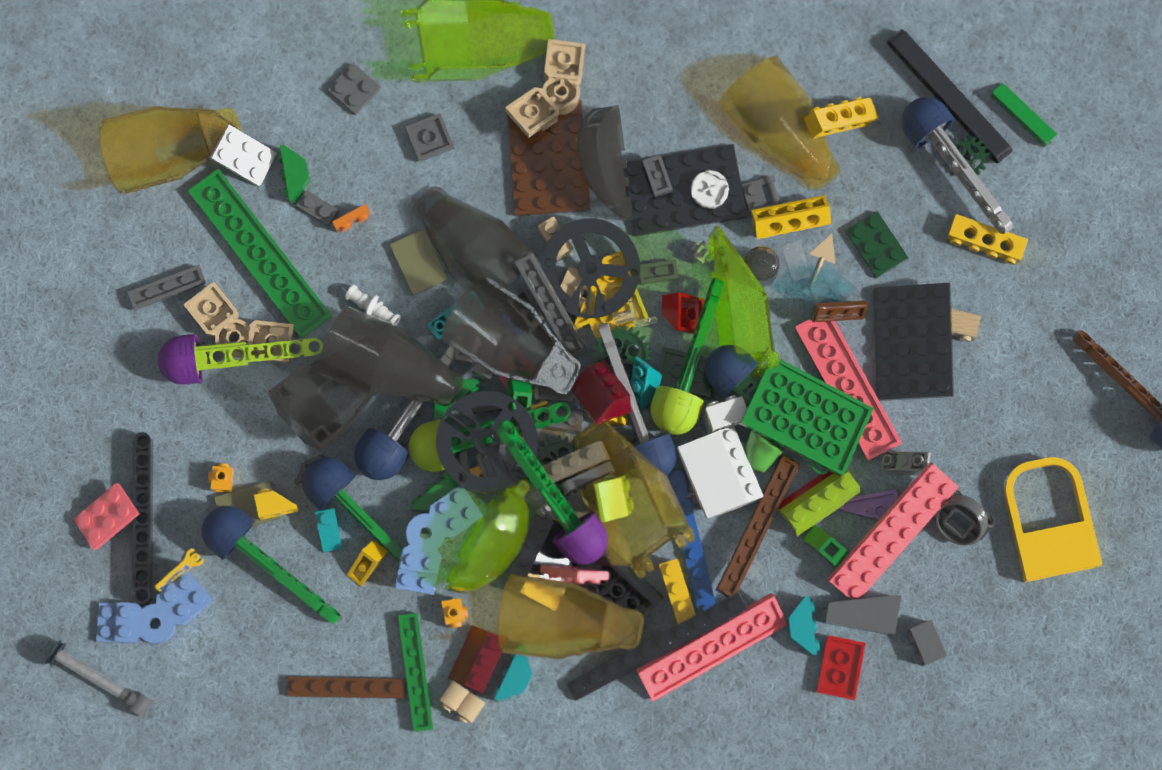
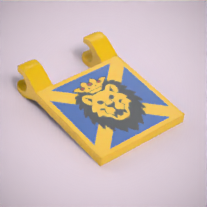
[155,549,204,592]

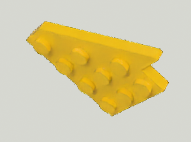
[574,251,650,342]

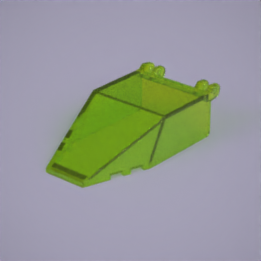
[401,0,556,83]
[708,226,779,377]

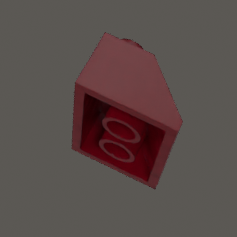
[571,360,631,425]
[448,625,508,695]

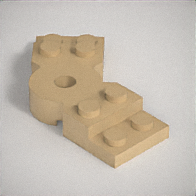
[505,39,585,138]
[184,281,294,363]

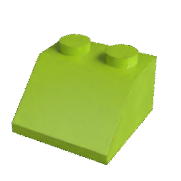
[594,475,634,522]

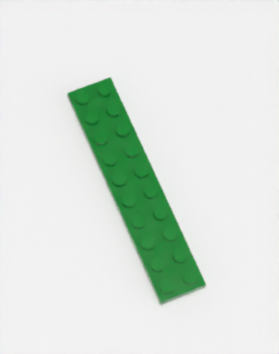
[188,168,332,339]

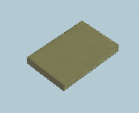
[390,229,448,296]
[214,481,281,527]

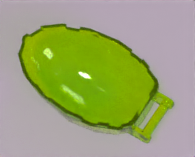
[445,480,530,594]

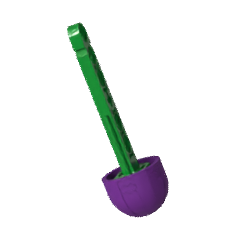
[496,420,608,564]

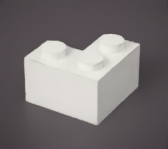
[702,395,747,435]

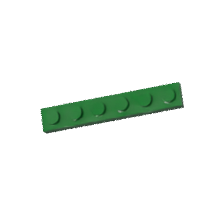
[398,613,434,732]

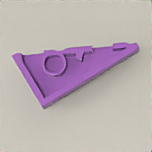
[838,489,898,521]

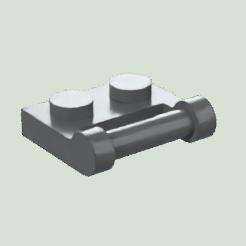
[742,175,781,219]

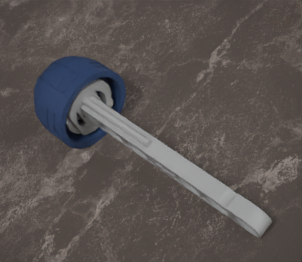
[901,97,1013,234]
[598,322,676,481]
[354,340,458,480]

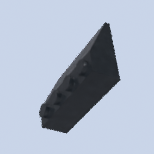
[502,513,578,610]
[565,547,664,644]

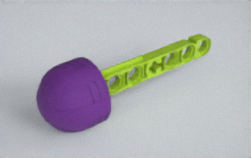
[158,334,323,385]

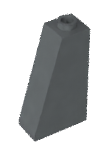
[821,595,901,636]

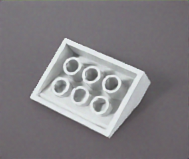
[677,426,764,519]

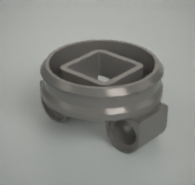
[935,490,995,546]

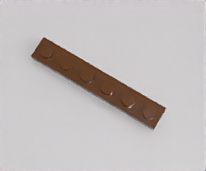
[287,677,405,699]

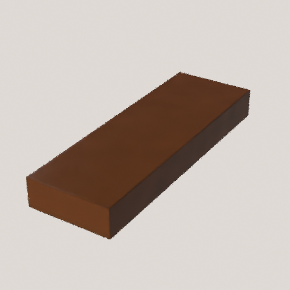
[810,300,869,322]

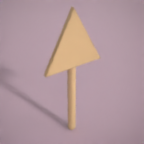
[808,234,835,292]

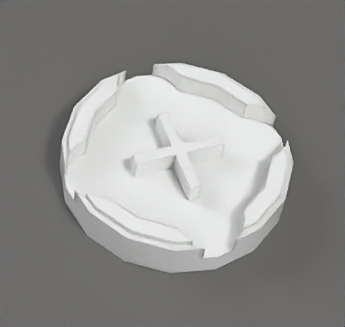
[691,170,729,209]

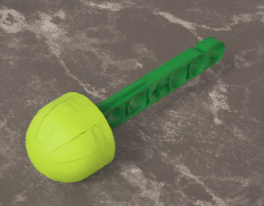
[651,278,724,435]
[409,402,571,472]

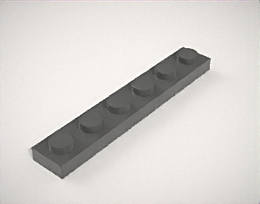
[514,251,587,358]

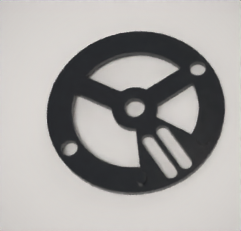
[541,218,640,318]
[436,391,538,493]

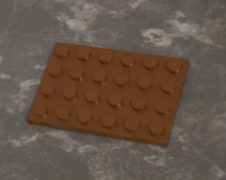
[507,100,590,217]

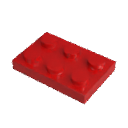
[816,635,866,701]

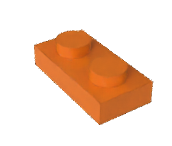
[332,204,370,232]

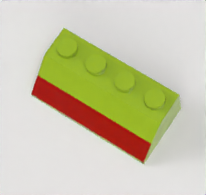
[778,470,860,536]

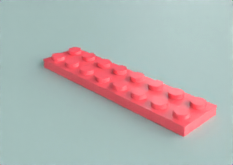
[794,319,902,462]
[827,462,959,600]
[636,593,788,701]

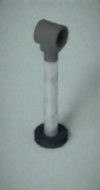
[45,639,153,717]

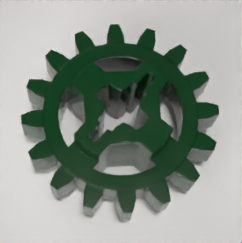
[954,136,990,175]

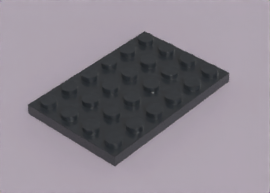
[622,144,748,237]
[874,282,954,401]

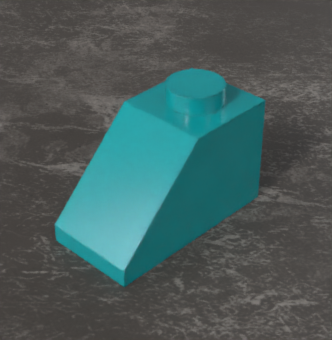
[315,508,343,553]

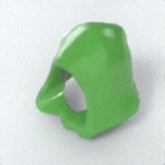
[743,430,783,473]

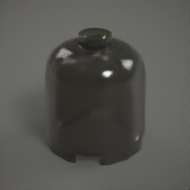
[741,246,780,288]

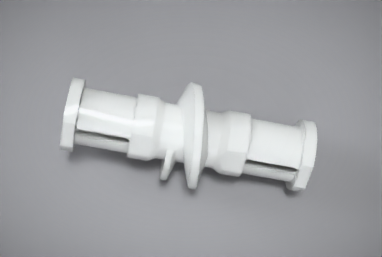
[345,285,401,330]

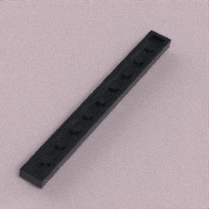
[567,592,748,701]

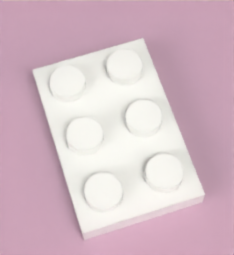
[210,125,277,186]

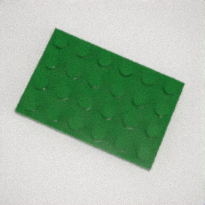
[740,355,874,476]

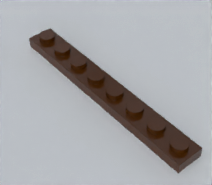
[716,455,800,597]

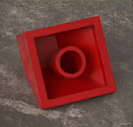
[662,292,705,334]

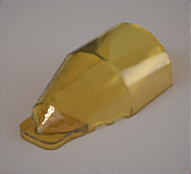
[718,56,840,190]
[99,106,242,195]
[498,574,644,660]

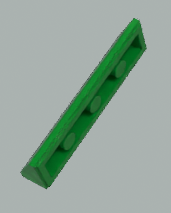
[990,83,1057,147]

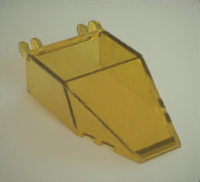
[574,421,695,579]

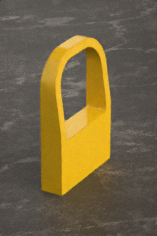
[1004,457,1102,583]

